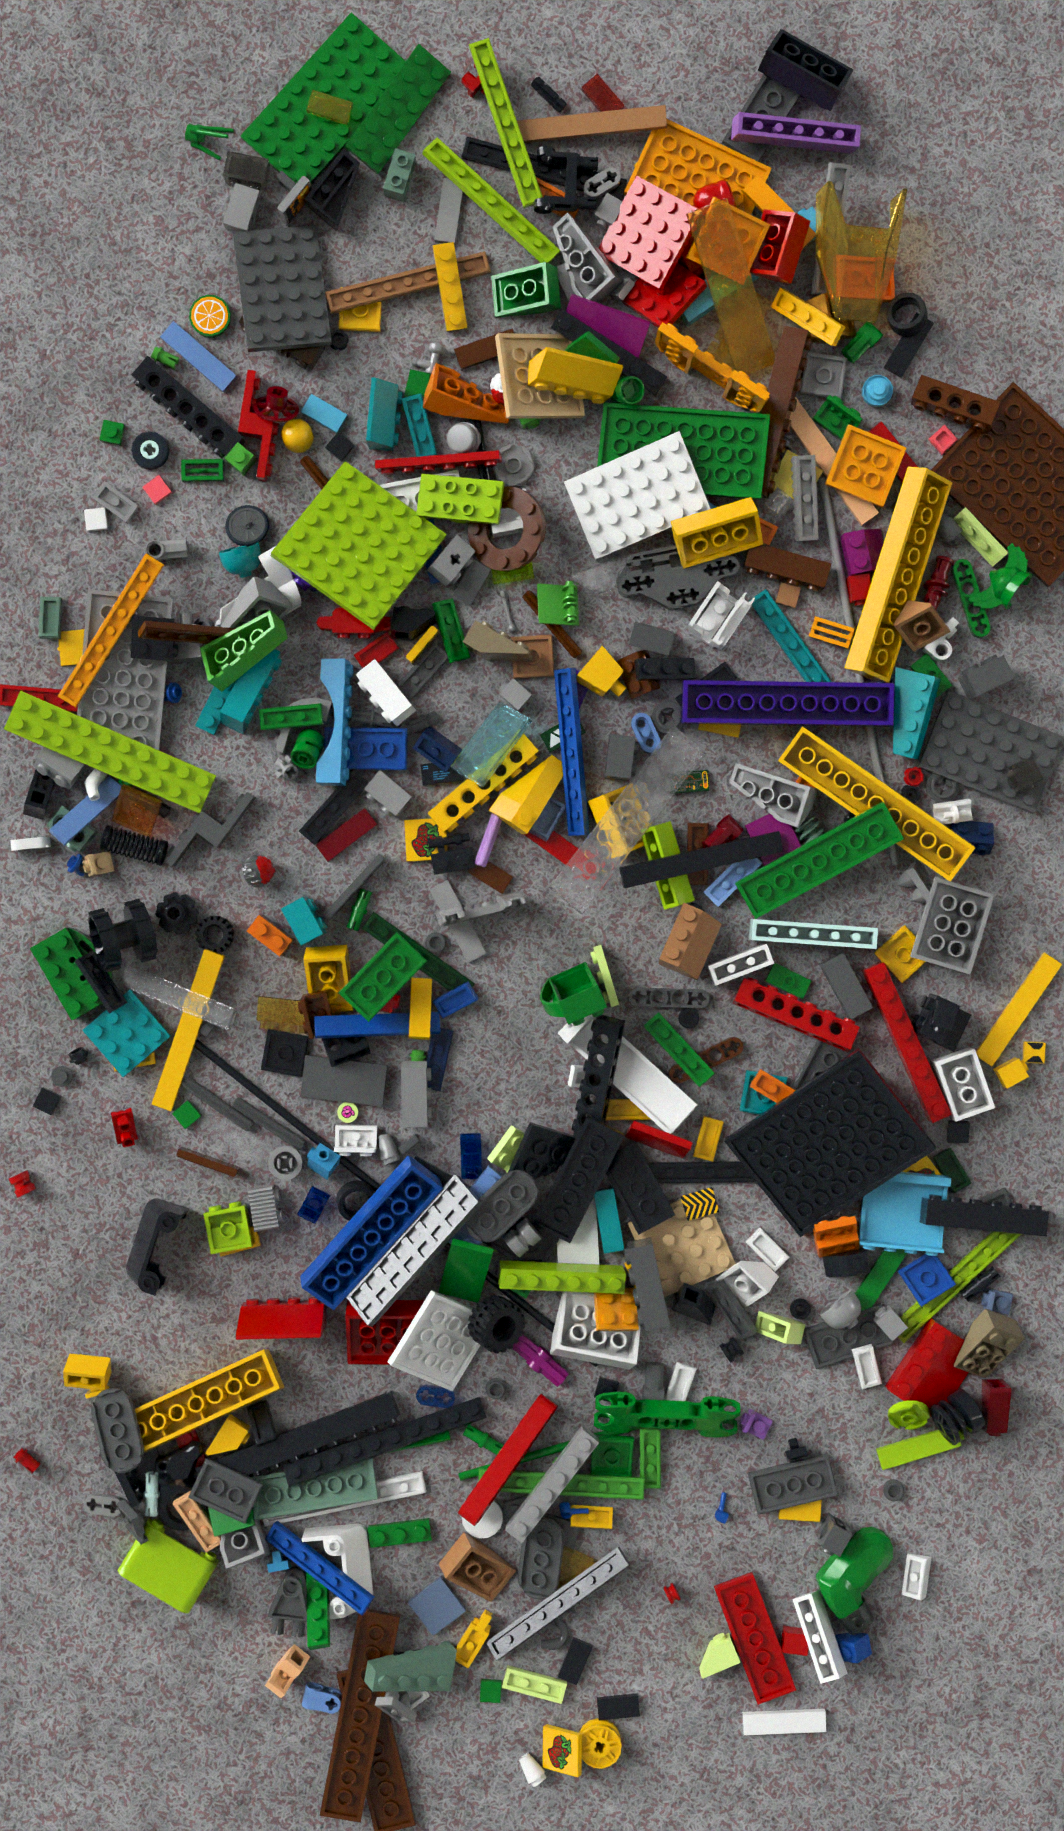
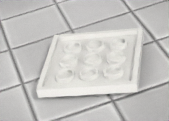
[388,1290,480,1391]

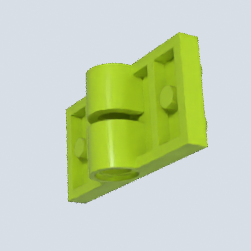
[416,474,505,525]

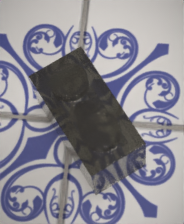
[223,151,271,191]

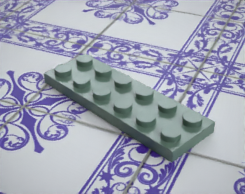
[252,1458,379,1520]

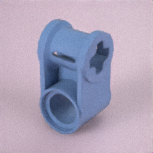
[302,1682,342,1714]

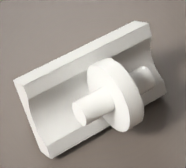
[932,799,973,824]

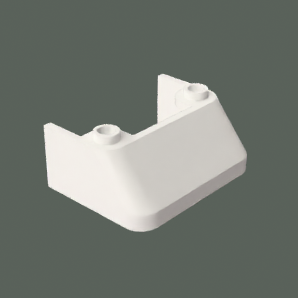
[302,1524,373,1619]

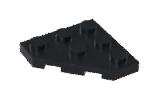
[508,1122,576,1180]

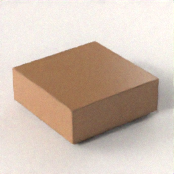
[775,582,801,609]

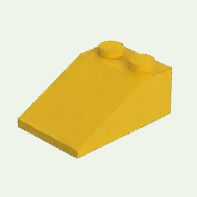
[303,945,353,1012]

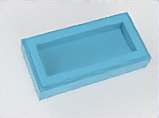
[301,394,348,433]

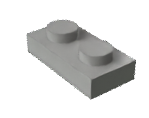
[92,481,139,524]

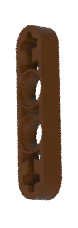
[669,1037,744,1083]

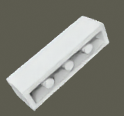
[793,1590,848,1684]

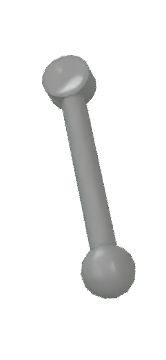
[499,591,516,633]

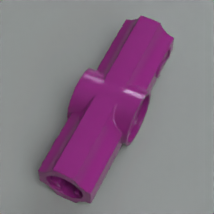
[512,1333,569,1387]

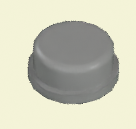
[447,422,481,454]
[268,1145,303,1180]

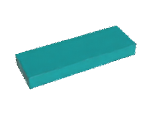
[402,393,438,457]
[594,1188,624,1254]

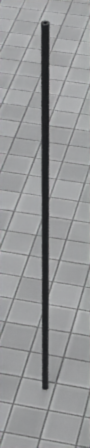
[175,1030,598,1367]

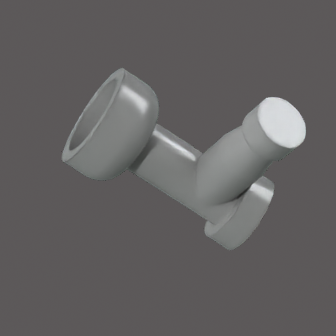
[412,343,446,374]

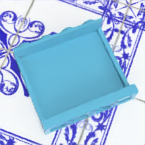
[858,1171,951,1256]

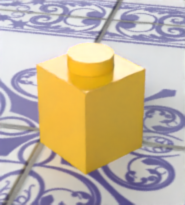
[993,1057,1029,1089]

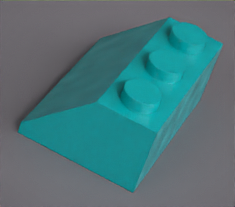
[366,377,403,451]

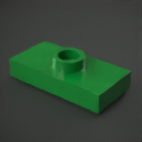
[909,653,952,699]
[765,962,811,999]

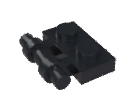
[428,832,476,875]

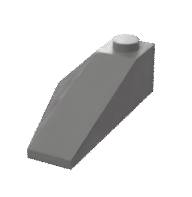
[552,212,624,302]
[220,576,293,628]
[729,763,818,828]
[220,1508,271,1569]

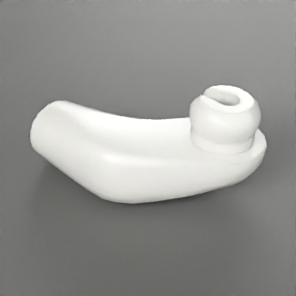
[85,769,107,801]

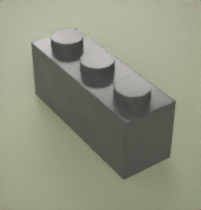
[819,952,873,1019]

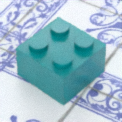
[281,897,328,946]

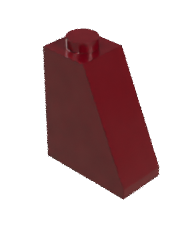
[982,1379,1011,1436]

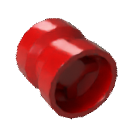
[8,1170,36,1198]

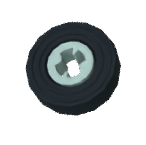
[131,431,170,470]

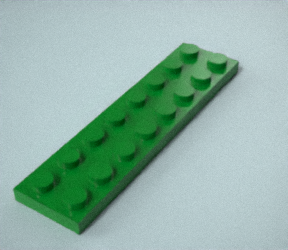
[735,802,904,919]

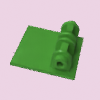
[537,581,579,626]

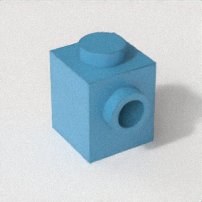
[306,1143,341,1180]

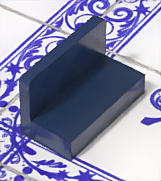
[413,726,463,772]

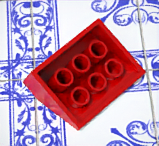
[236,1297,327,1340]
[345,1300,425,1365]
[885,1318,969,1417]

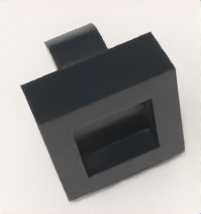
[785,1438,808,1461]

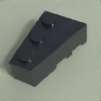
[304,149,360,231]

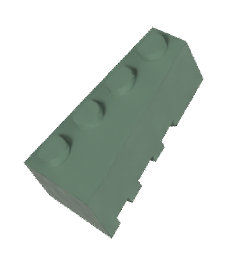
[364,1641,457,1692]

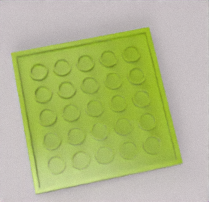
[270,461,447,630]

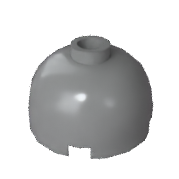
[820,1290,862,1329]

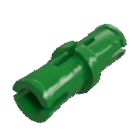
[346,888,373,931]
[462,1424,504,1456]

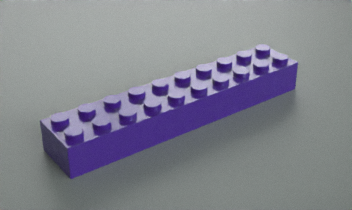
[682,680,894,727]

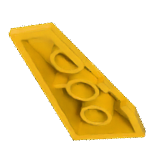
[488,755,563,834]

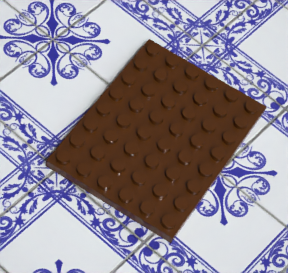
[931,382,1064,587]

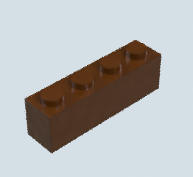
[743,544,832,592]

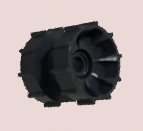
[87,899,158,973]

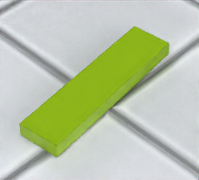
[876,1430,962,1470]

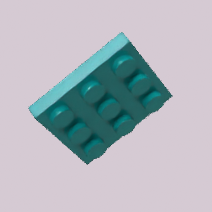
[82,989,171,1077]

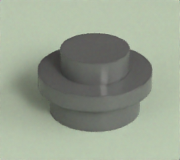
[51,1066,73,1087]
[485,1378,506,1399]

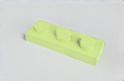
[953,507,1008,567]
[590,945,619,1007]
[502,1665,567,1704]

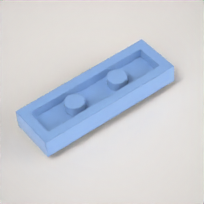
[703,858,762,907]

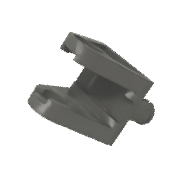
[268,1566,307,1637]

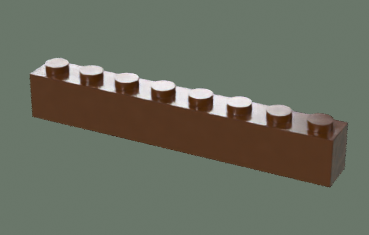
[761,326,813,499]

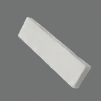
[742,1709,826,1735]

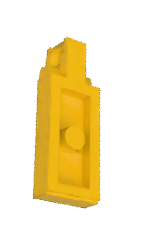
[455,1609,492,1668]

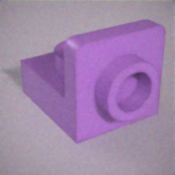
[740,1409,773,1440]

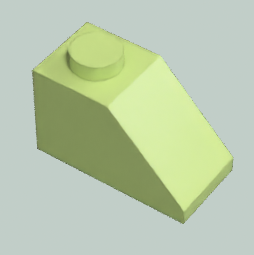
[755,1311,805,1344]
[699,1633,741,1679]

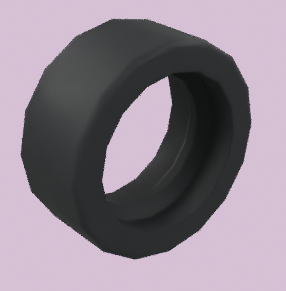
[886,292,928,336]
[336,1180,374,1221]

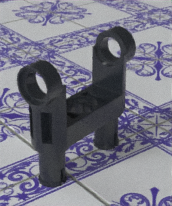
[534,146,598,214]

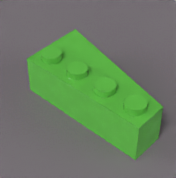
[200,610,288,692]

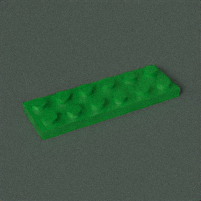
[344,44,451,174]

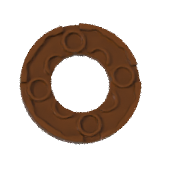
[468,486,546,572]

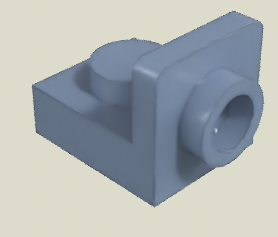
[981,1288,1013,1315]

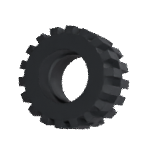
[468,1295,525,1353]

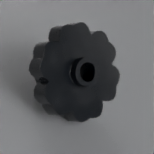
[155,892,199,934]

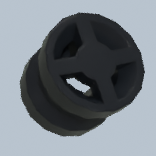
[719,1336,744,1363]

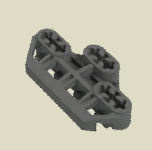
[616,546,740,610]

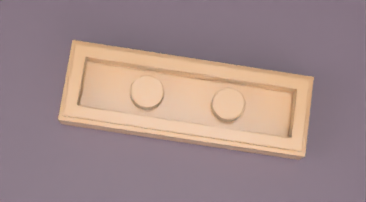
[173,1491,221,1552]

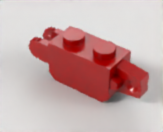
[316,608,391,639]

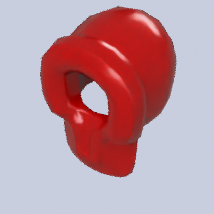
[693,180,736,223]

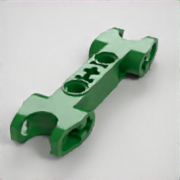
[594,1392,741,1438]

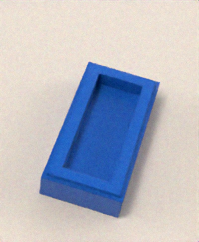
[432,981,479,1018]

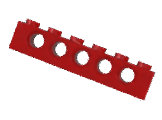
[732,977,860,1052]

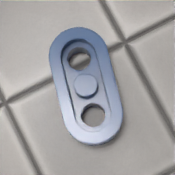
[631,713,660,753]

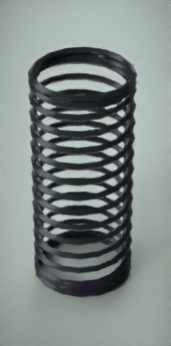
[100,825,168,866]

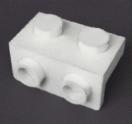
[334,1124,377,1156]

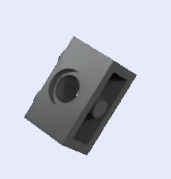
[816,1513,852,1557]

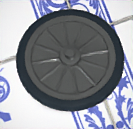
[225,505,269,546]

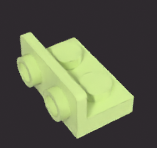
[487,1125,525,1172]

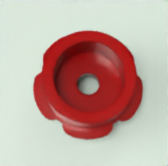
[904,767,924,787]

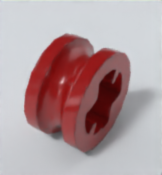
[663,1582,681,1604]

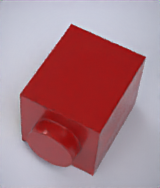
[846,573,871,606]
[780,1626,809,1656]

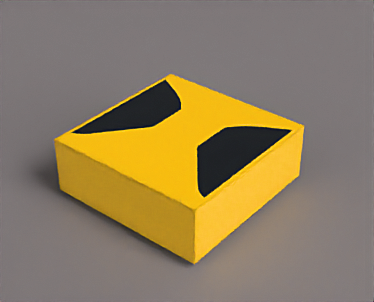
[1022,1041,1046,1063]

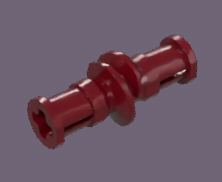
[923,556,954,611]

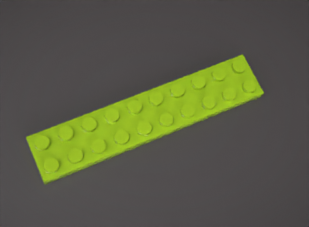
[4,691,216,814]

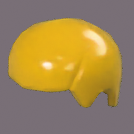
[281,419,314,453]

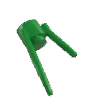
[185,123,234,160]

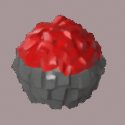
[242,855,276,887]

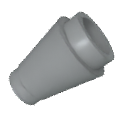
[378,1133,401,1165]

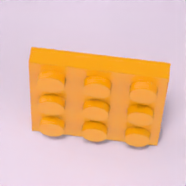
[686,197,770,285]
[824,425,906,508]

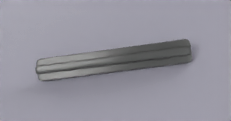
[181,1077,254,1131]
[232,1098,305,1150]

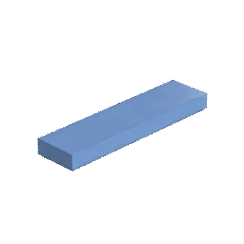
[160,321,237,393]
[49,776,125,846]

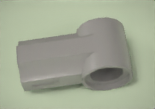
[145,539,188,562]

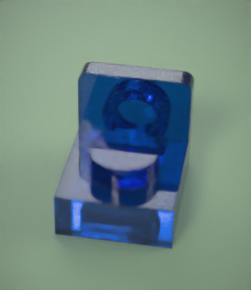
[297,1186,331,1224]

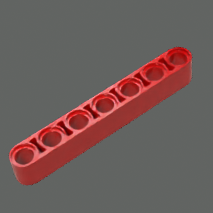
[458,1393,558,1526]

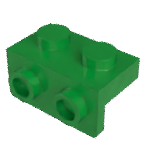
[812,395,863,440]

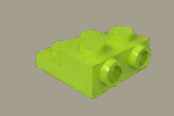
[203,1201,253,1254]

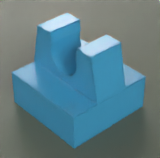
[267,1550,292,1573]

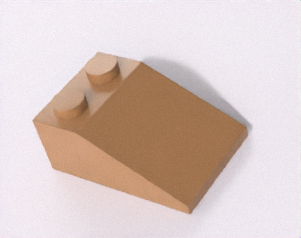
[439,1532,517,1602]

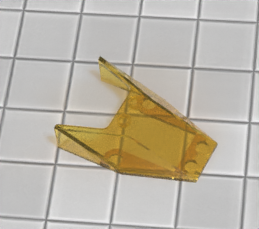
[816,181,907,323]

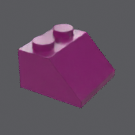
[840,528,884,576]

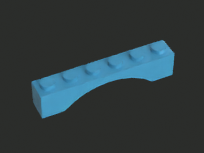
[316,658,354,786]

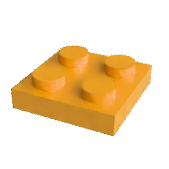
[594,1288,639,1331]

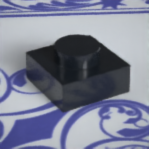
[594,1376,619,1402]

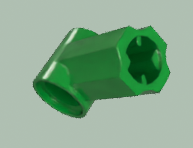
[841,320,883,364]

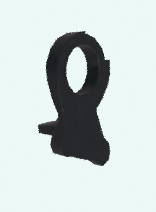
[155,1440,208,1531]

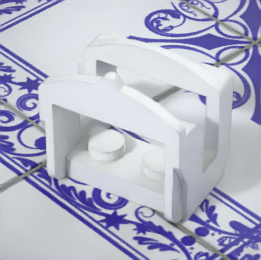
[687,581,755,650]

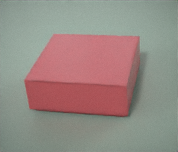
[928,424,958,455]
[142,475,172,505]

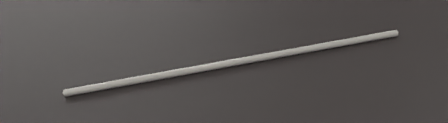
[818,477,900,866]

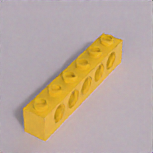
[427,732,539,833]

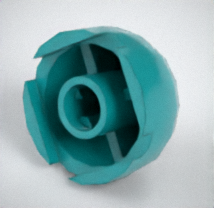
[219,543,261,578]

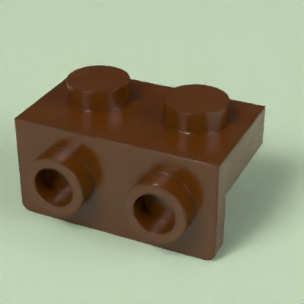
[617,650,660,699]
[298,990,333,1039]

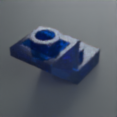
[460,1133,482,1180]

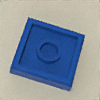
[898,1254,956,1307]

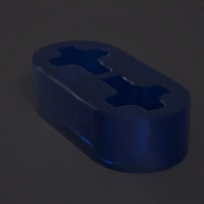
[416,1385,455,1408]

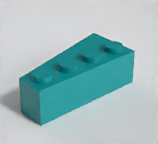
[220,649,282,734]
[893,667,941,760]

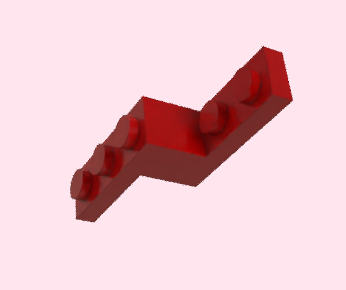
[238,370,279,482]

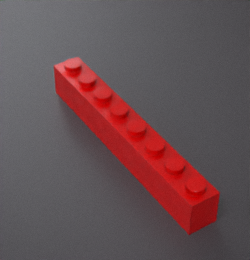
[862,962,952,1123]

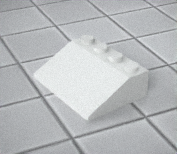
[550,1291,641,1370]

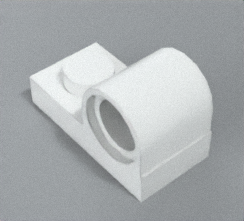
[921,617,959,662]

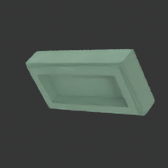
[39,597,62,639]

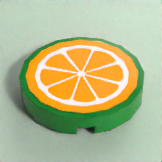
[189,295,231,338]

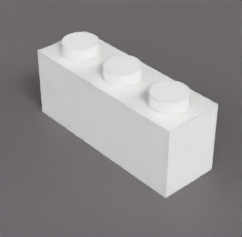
[356,659,416,726]
[706,943,774,986]

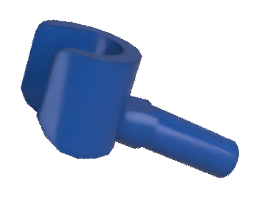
[715,1492,729,1524]
[559,1502,589,1519]

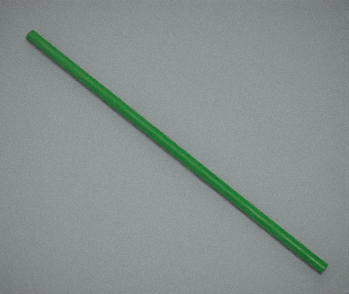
[458,1402,701,1481]

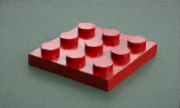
[621,263,707,328]

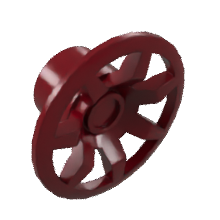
[253,386,299,422]

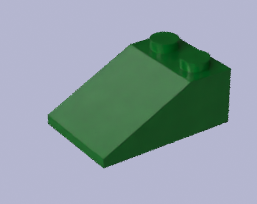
[491,262,561,318]

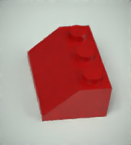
[749,209,811,284]

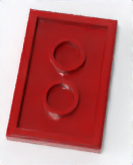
[625,1121,693,1159]

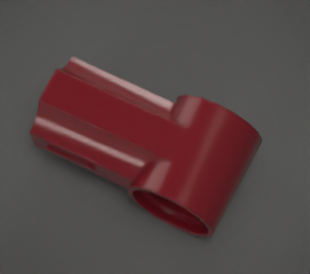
[702,814,744,848]

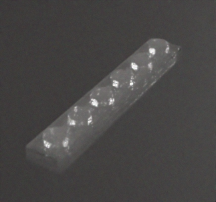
[120,965,237,1030]

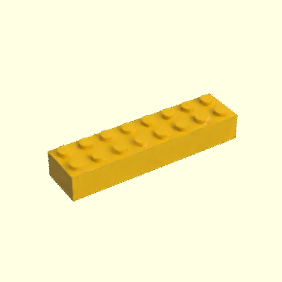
[135,1349,285,1453]

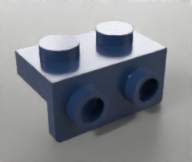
[951,821,994,855]

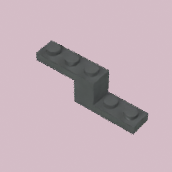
[165,792,256,866]

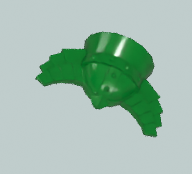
[968,543,1033,610]

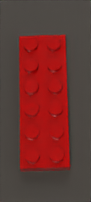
[714,1572,796,1705]

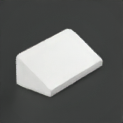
[902,1554,931,1600]

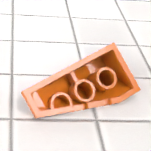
[423,363,509,424]

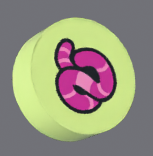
[337,1102,359,1123]

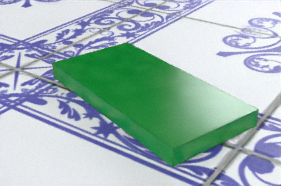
[339,932,427,1022]
[438,1239,494,1303]

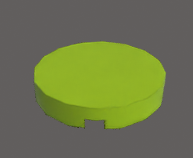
[888,1400,930,1430]

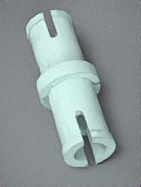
[143,1472,160,1517]

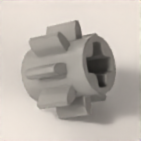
[273,754,300,782]

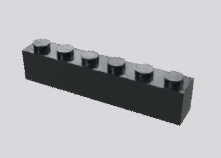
[919,1194,1049,1237]

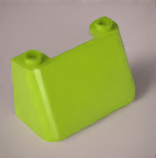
[118,1518,220,1613]

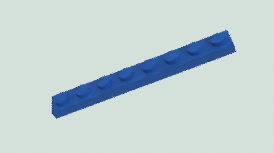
[554,668,590,836]

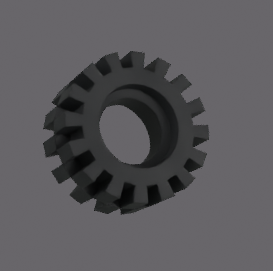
[195,916,235,953]

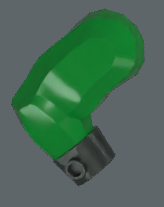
[815,1527,893,1635]

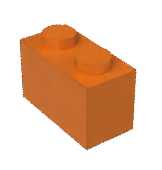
[247,914,295,957]

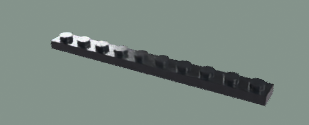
[283,1397,487,1487]

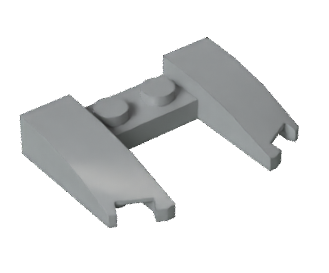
[436,891,525,927]

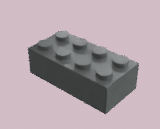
[624,1237,670,1332]

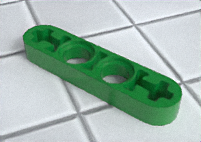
[952,559,990,638]

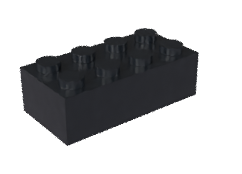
[758,29,853,111]

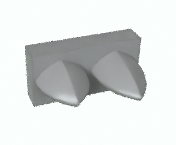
[897,860,932,903]
[375,1691,417,1722]

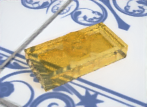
[306,90,353,125]

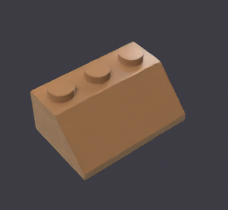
[659,903,722,981]

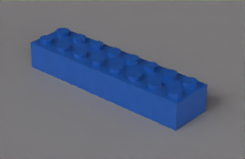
[300,1155,443,1310]

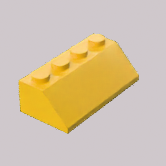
[528,347,623,404]
[670,497,763,569]

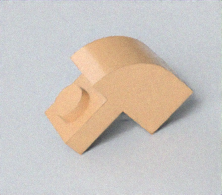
[265,1644,310,1698]

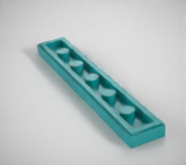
[748,589,832,682]

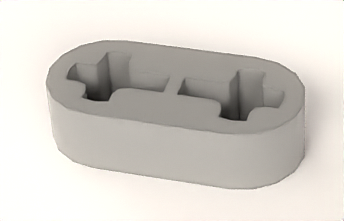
[584,167,621,199]
[83,1493,123,1517]

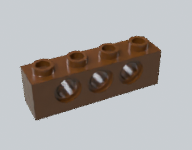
[911,375,1001,432]

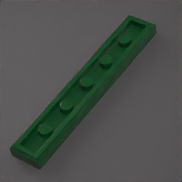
[362,912,475,991]

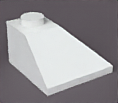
[716,1261,779,1308]

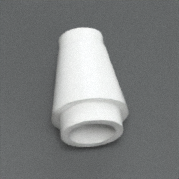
[519,1752,546,1787]

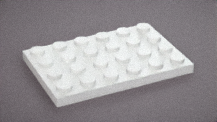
[564,431,711,560]

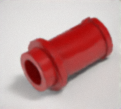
[13,1448,41,1474]

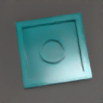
[739,1070,788,1114]

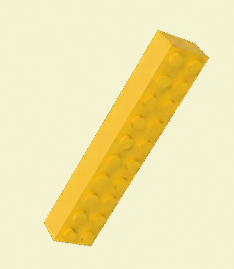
[844,467,952,683]
[778,726,975,882]

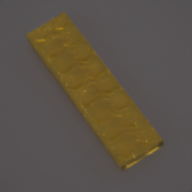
[686,198,776,375]

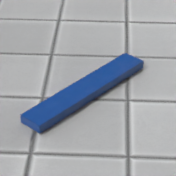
[314,1012,441,1038]
[265,1521,375,1615]

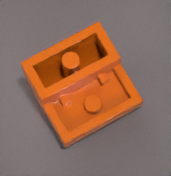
[812,1216,859,1258]

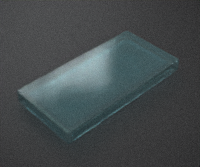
[450,702,532,787]

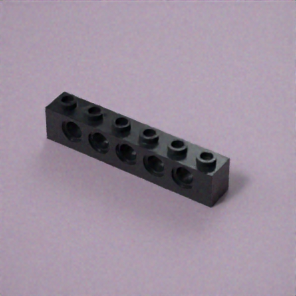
[131,356,245,459]
[572,1015,625,1138]

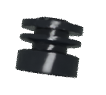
[929,1388,985,1445]

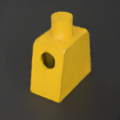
[576,646,627,697]

